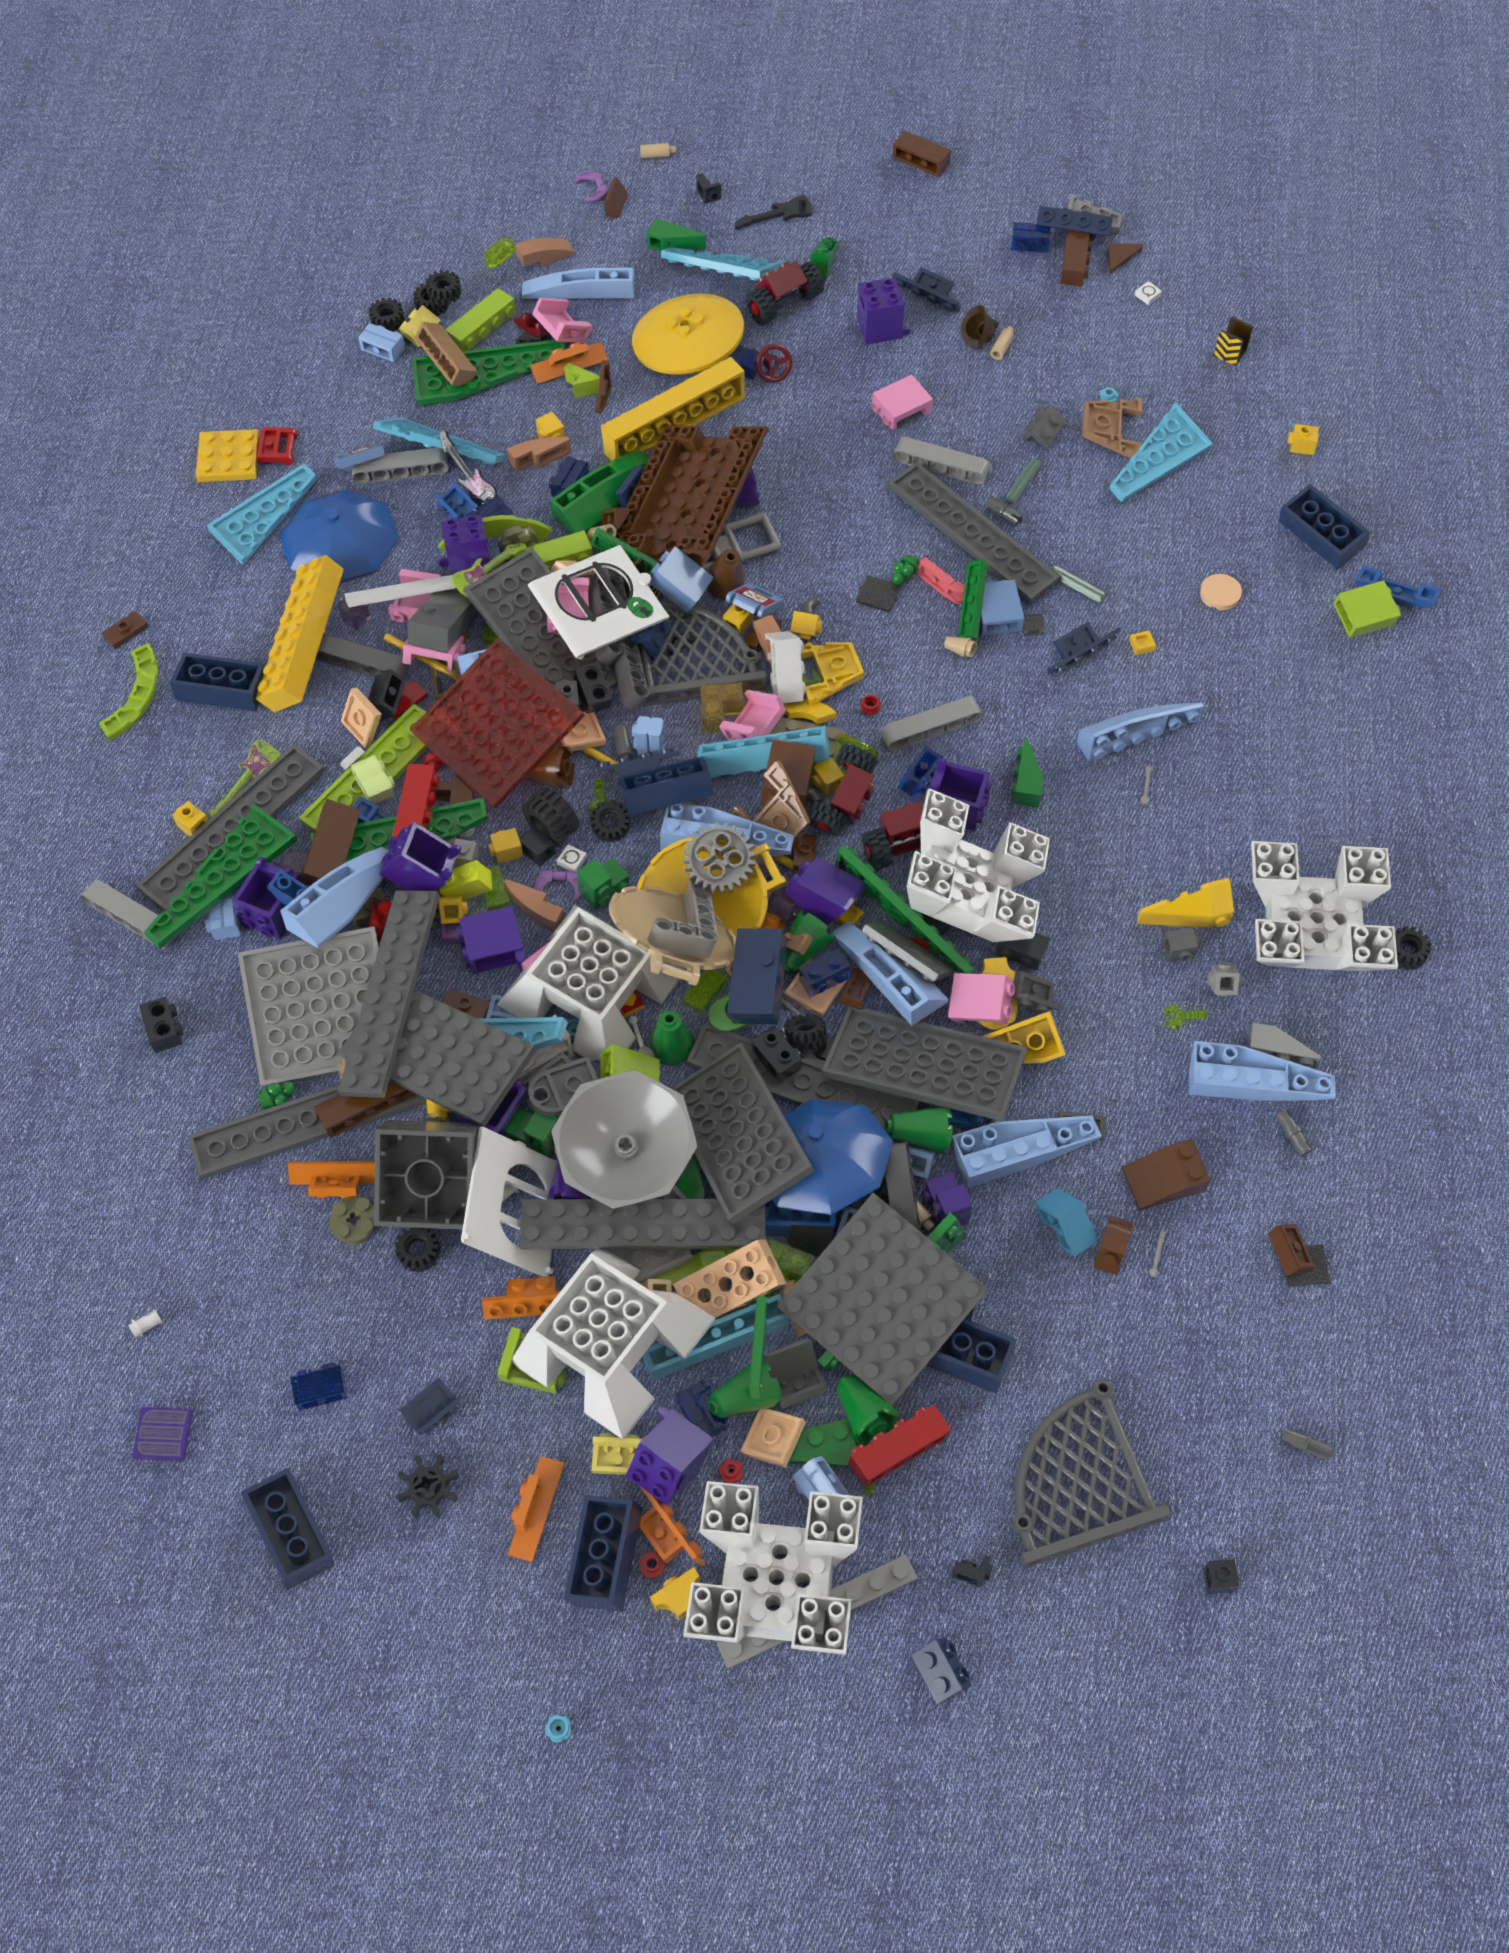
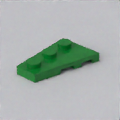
[788,1419,857,1467]

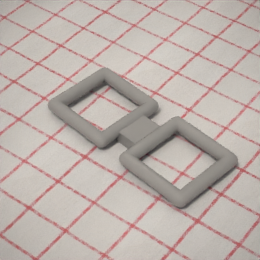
[670,513,782,571]

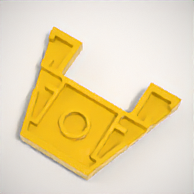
[801,642,864,706]

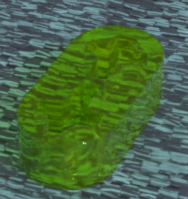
[483,237,516,268]

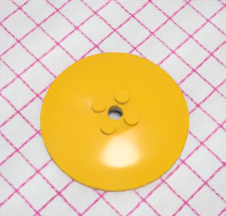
[632,294,744,374]

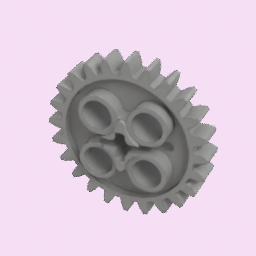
[683,822,756,894]

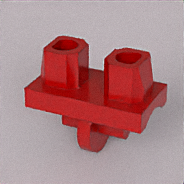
[368,901,392,940]

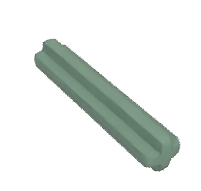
[1006,458,1041,504]
[1052,565,1106,603]

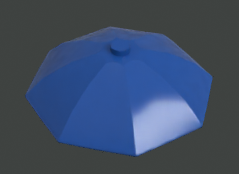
[279,489,399,582]
[772,1099,893,1215]

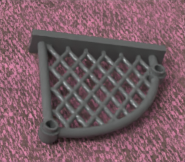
[638,600,766,707]
[1012,1380,1171,1569]

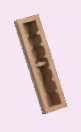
[415,322,477,386]

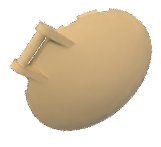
[609,886,736,986]

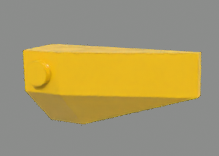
[1137,878,1234,928]
[982,1011,1066,1064]

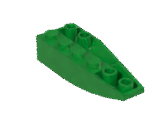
[550,450,649,534]

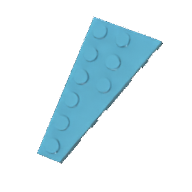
[661,247,785,281]
[1109,402,1213,503]
[373,418,505,466]
[207,464,317,565]
[479,1017,568,1050]

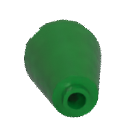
[784,910,836,974]
[649,1010,695,1066]
[884,1106,953,1154]
[708,1361,781,1418]
[837,1375,900,1446]

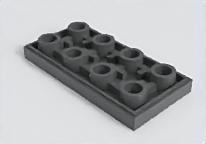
[862,920,955,982]

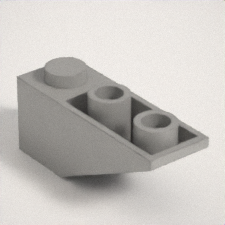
[1247,1023,1321,1069]

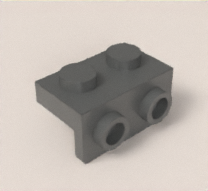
[1023,404,1066,449]
[1011,971,1059,1013]

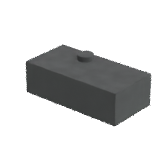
[408,590,477,652]

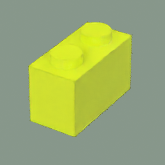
[440,860,492,901]

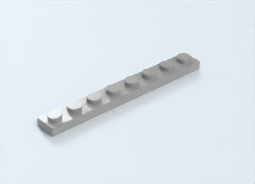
[717,1554,918,1670]

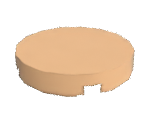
[1200,574,1242,611]

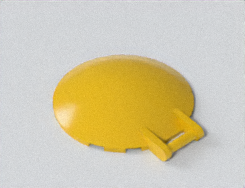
[637,837,787,937]

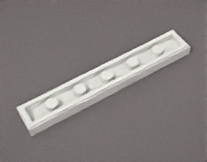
[344,574,456,607]

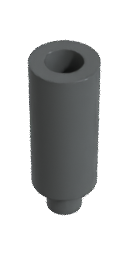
[613,725,633,759]

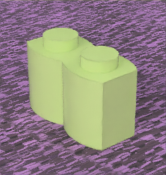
[350,755,396,804]

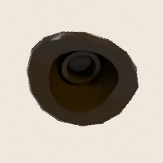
[961,305,999,349]

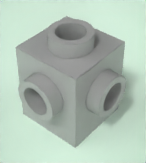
[1207,962,1242,996]

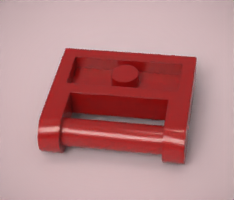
[257,427,298,465]

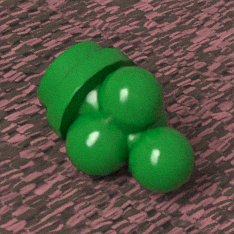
[892,554,920,584]
[257,1082,296,1110]

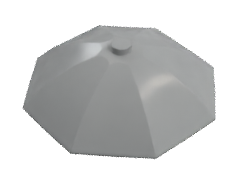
[551,1070,698,1209]

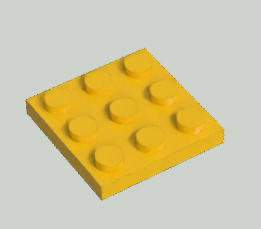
[196,429,260,482]

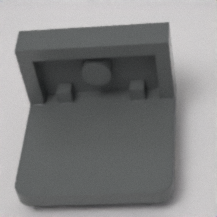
[764,1338,828,1409]

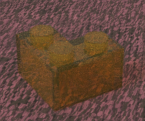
[700,682,744,733]

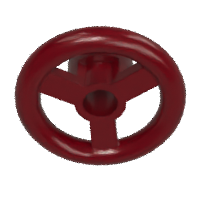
[756,343,792,383]

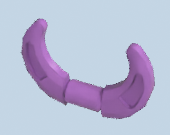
[574,171,608,202]
[535,869,582,901]

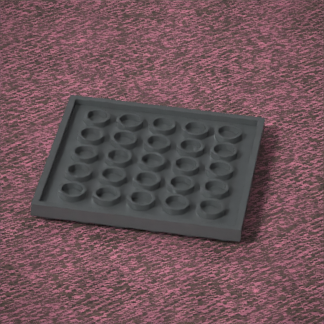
[777,1193,989,1406]

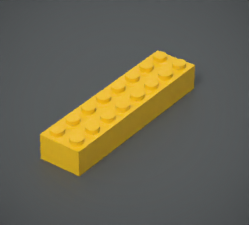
[601,357,745,461]
[256,555,344,713]

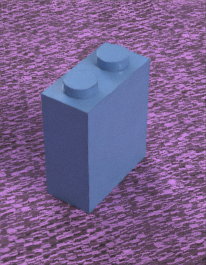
[650,546,714,613]
[980,579,1024,636]

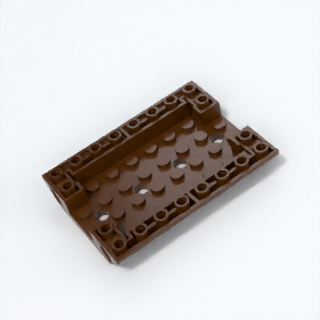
[615,425,769,567]

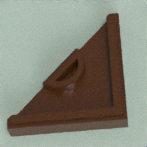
[1108,244,1143,274]
[596,360,612,413]

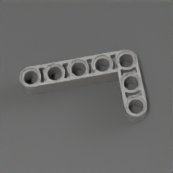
[647,878,718,958]

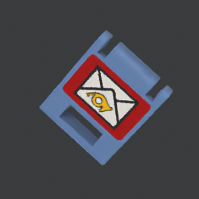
[333,443,385,471]
[726,582,784,618]

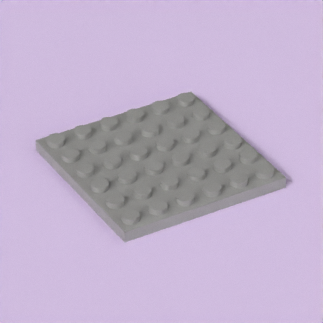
[238,926,379,1087]

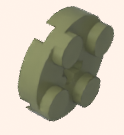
[497,526,538,553]
[329,1197,378,1245]

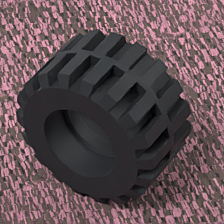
[522,787,579,846]

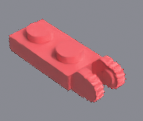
[918,557,965,605]

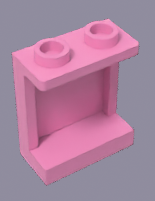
[533,298,593,343]
[871,374,933,431]
[388,569,441,623]
[547,578,589,634]
[403,636,466,672]
[719,690,786,741]
[948,973,1015,1025]

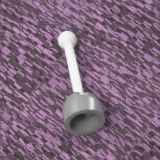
[629,1016,655,1058]

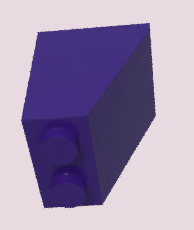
[784,857,867,925]

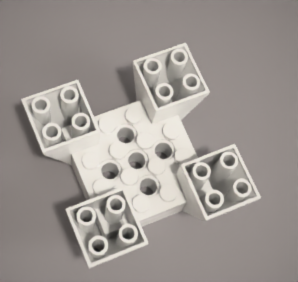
[906,788,1050,942]
[1251,841,1398,971]
[497,904,686,1067]
[512,1249,716,1440]
[683,1481,863,1655]

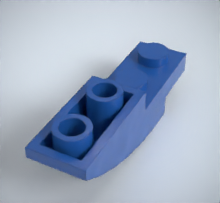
[267,869,355,934]

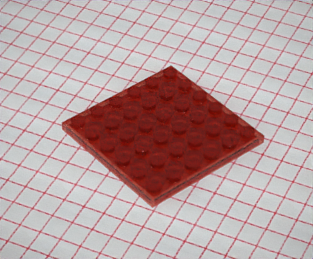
[409,638,585,809]

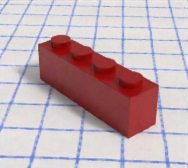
[392,764,440,837]
[848,1405,951,1488]

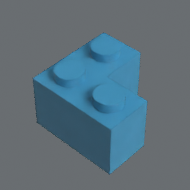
[1034,1188,1098,1257]

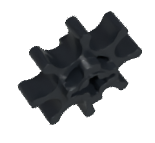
[396,1455,459,1518]

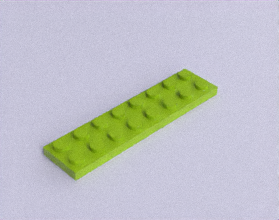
[299,704,447,832]

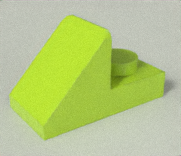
[564,362,600,398]

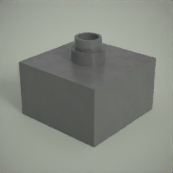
[374,1120,482,1229]

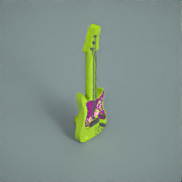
[451,543,526,597]
[208,740,280,817]

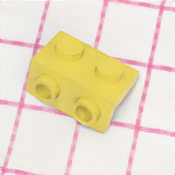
[398,305,440,348]
[591,1433,642,1475]

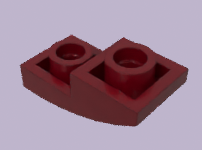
[514,312,551,337]

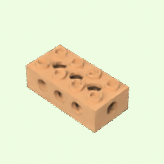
[673,1239,787,1319]

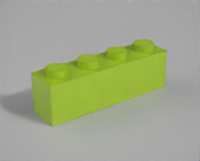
[445,288,516,351]
[508,530,593,571]

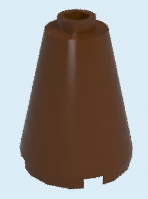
[707,549,745,600]
[513,746,575,789]

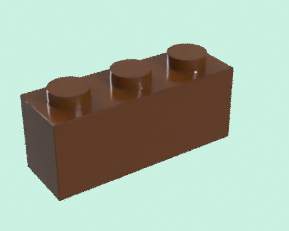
[893,131,951,177]
[1060,230,1092,286]

